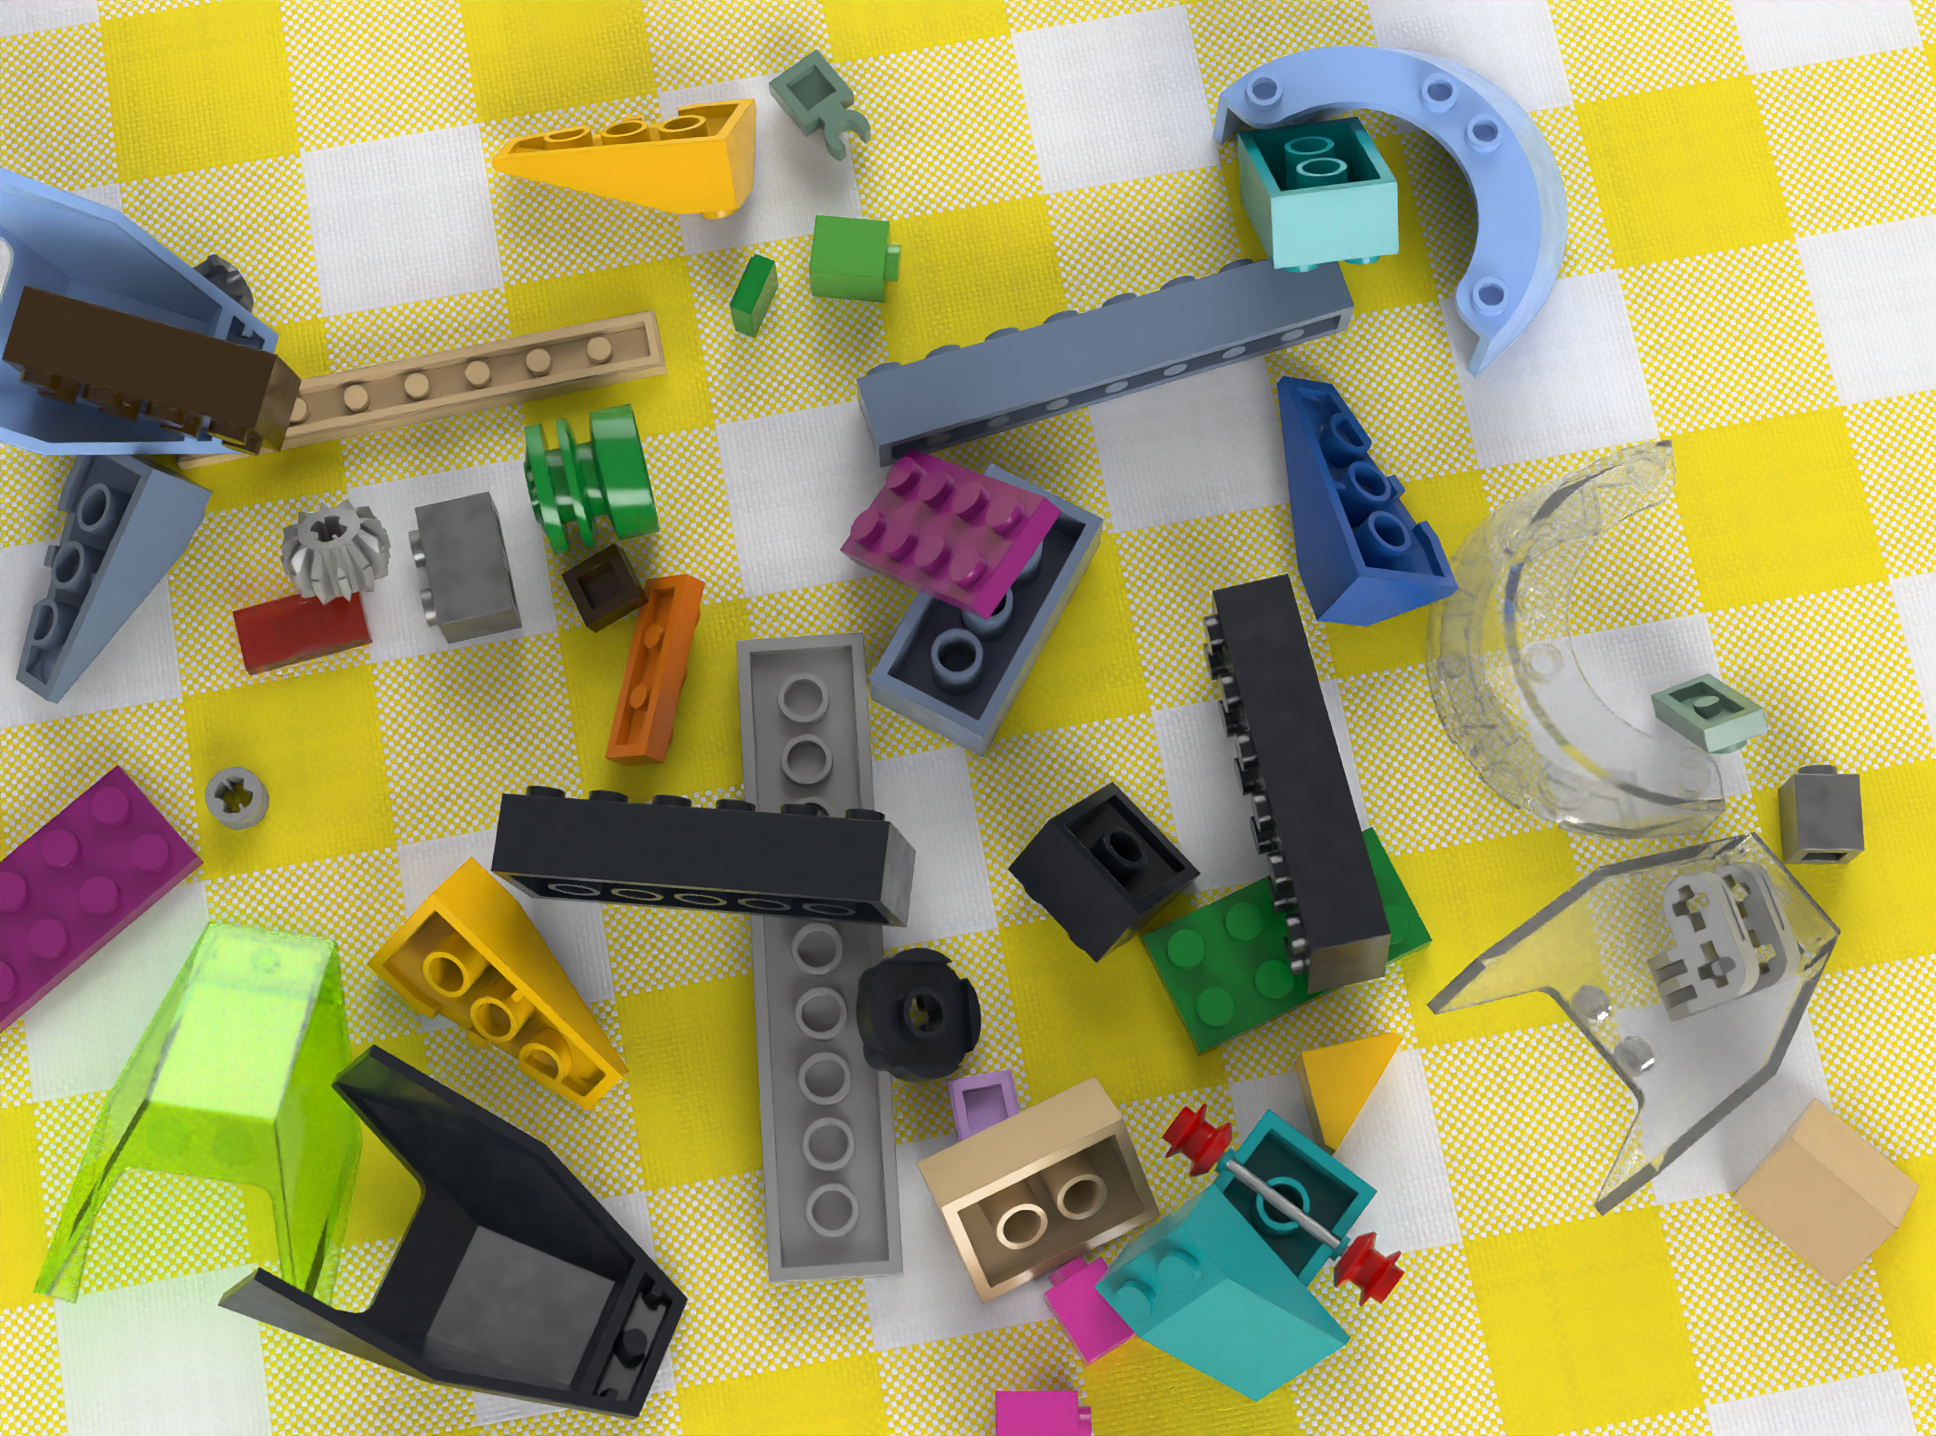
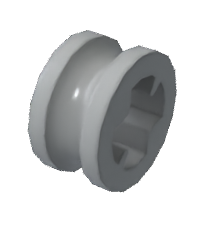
[205,767,269,830]

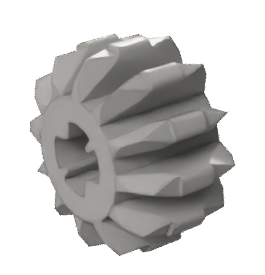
[280,500,391,605]

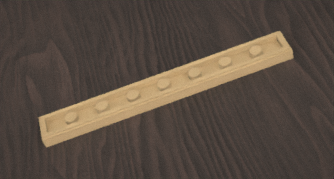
[175,310,667,470]

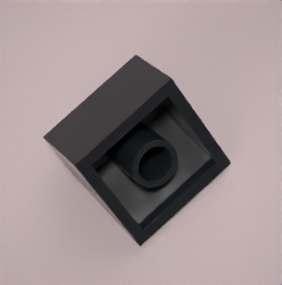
[1008,782,1201,963]

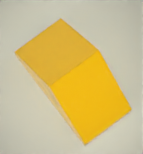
[1295,1032,1403,1156]

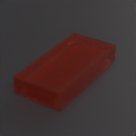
[232,590,373,676]

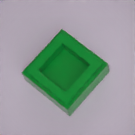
[730,254,779,338]

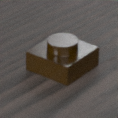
[561,543,649,633]

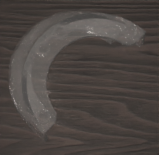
[1425,439,1726,840]

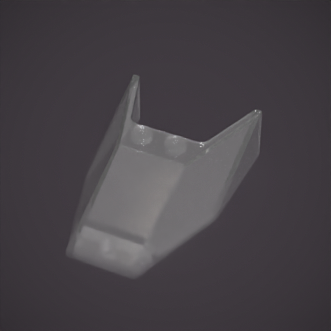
[1426,832,1841,1216]

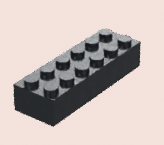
[1203,574,1391,994]
[491,786,916,927]

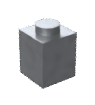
[1778,765,1864,864]

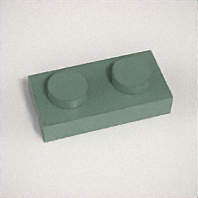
[1651,674,1769,754]

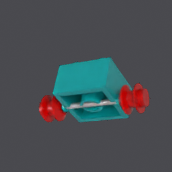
[1162,1103,1405,1307]

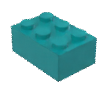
[1237,117,1399,272]

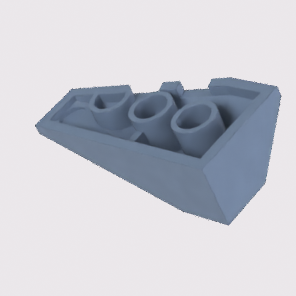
[16,455,212,704]

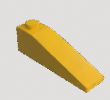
[492,98,757,219]
[367,856,629,1111]

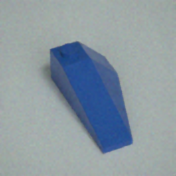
[1277,376,1458,626]

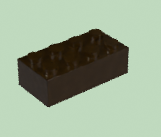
[2,285,302,456]

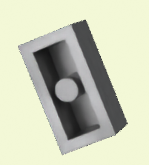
[408,491,522,644]

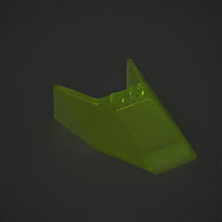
[33,922,363,1307]

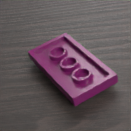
[840,449,1062,620]
[0,765,204,1033]

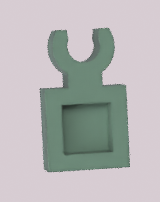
[769,49,871,161]

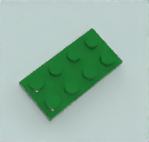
[1141,827,1433,1056]

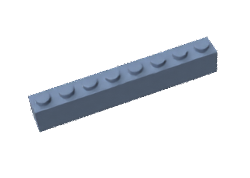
[857,258,1354,468]

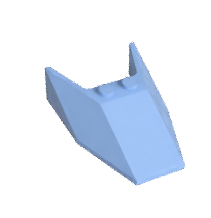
[0,167,279,455]

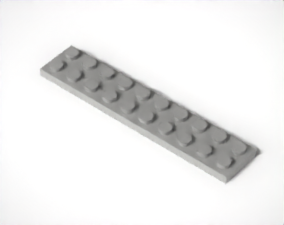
[736,632,904,1284]

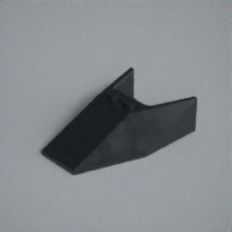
[217,1044,688,1420]

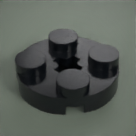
[856,948,981,1083]

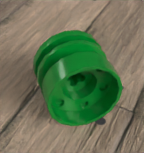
[523,403,660,555]

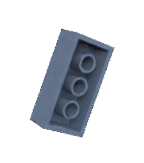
[869,463,1103,757]

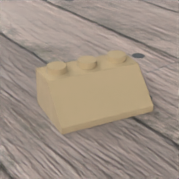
[917,1076,1161,1304]

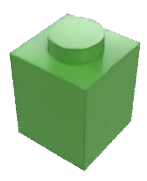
[809,215,901,303]

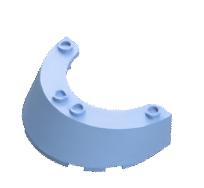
[1213,46,1568,378]

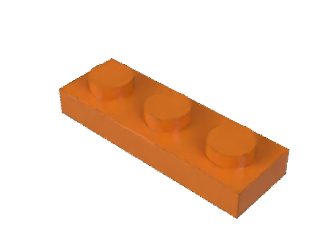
[605,574,705,766]

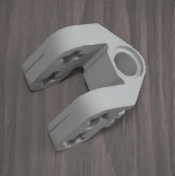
[1647,861,1800,1022]

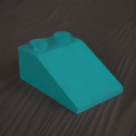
[1094,1183,1351,1402]

